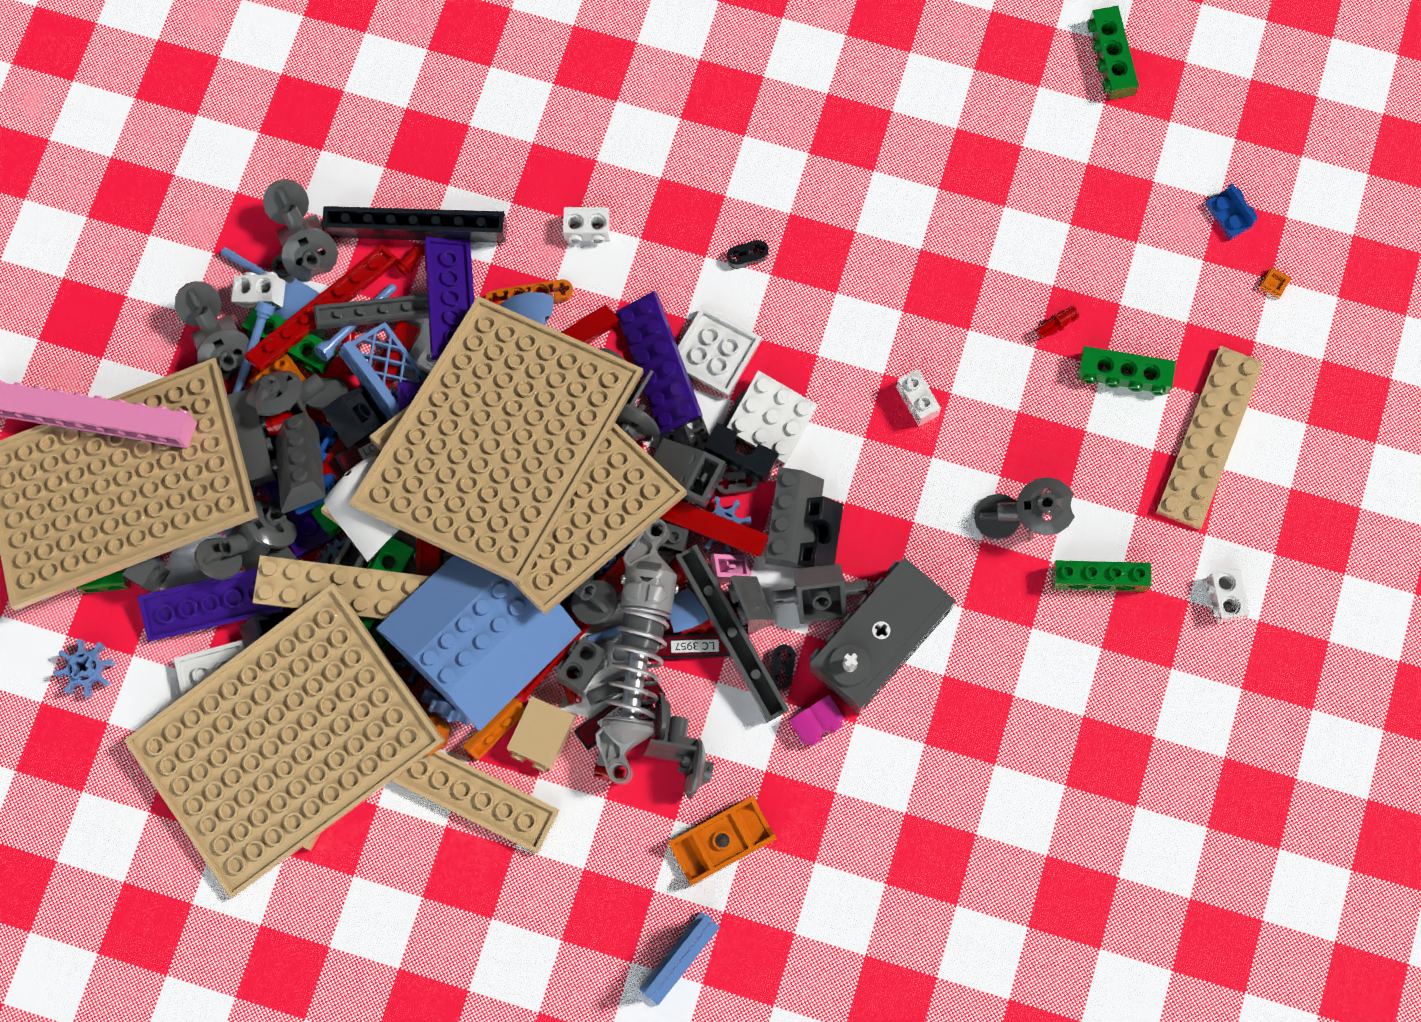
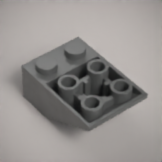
[653,438,726,510]
[727,575,775,635]

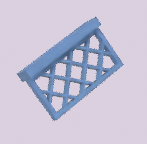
[338,322,427,421]
[639,912,720,1005]

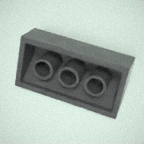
[274,411,326,514]
[765,467,824,569]

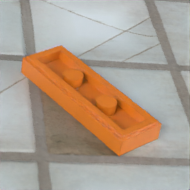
[463,696,526,761]

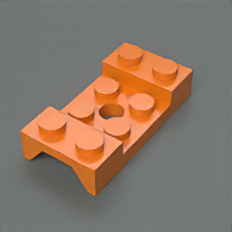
[668,796,777,887]

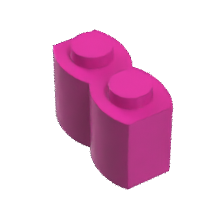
[789,695,845,747]

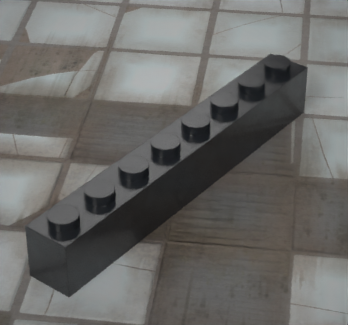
[322,206,507,243]

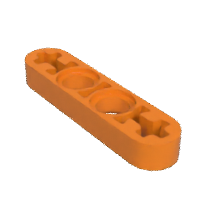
[485,279,574,305]

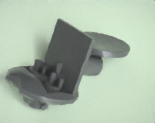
[262,179,338,281]
[174,281,252,381]
[600,348,660,442]
[246,370,349,416]
[974,477,1075,541]
[194,500,297,580]
[559,574,619,625]
[643,693,714,799]

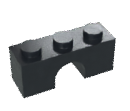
[704,422,779,484]
[797,496,844,568]

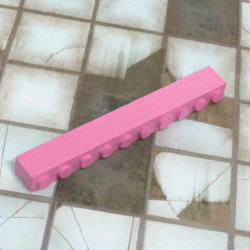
[0,380,197,448]

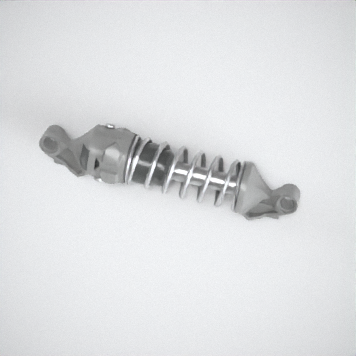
[595,519,679,785]

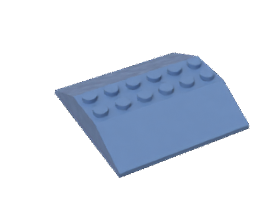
[376,555,581,732]

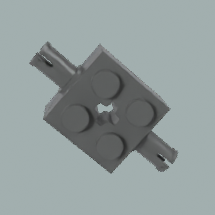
[772,564,868,624]

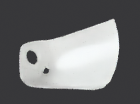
[324,456,399,562]

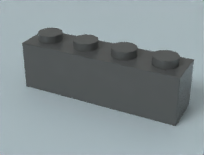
[227,389,278,488]

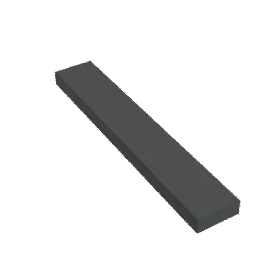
[313,294,428,329]

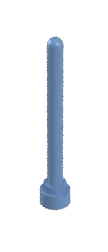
[314,284,396,361]
[232,301,276,394]

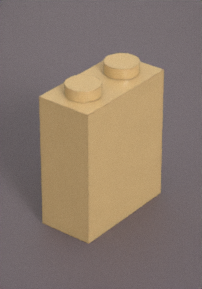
[507,696,576,772]

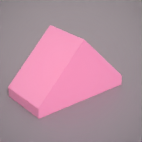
[711,554,751,584]

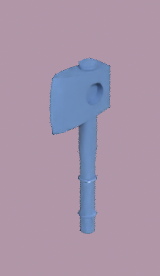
[221,247,319,320]
[587,588,709,644]

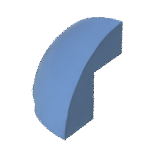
[500,292,554,326]

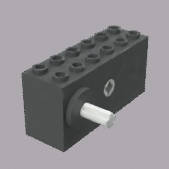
[809,557,956,715]

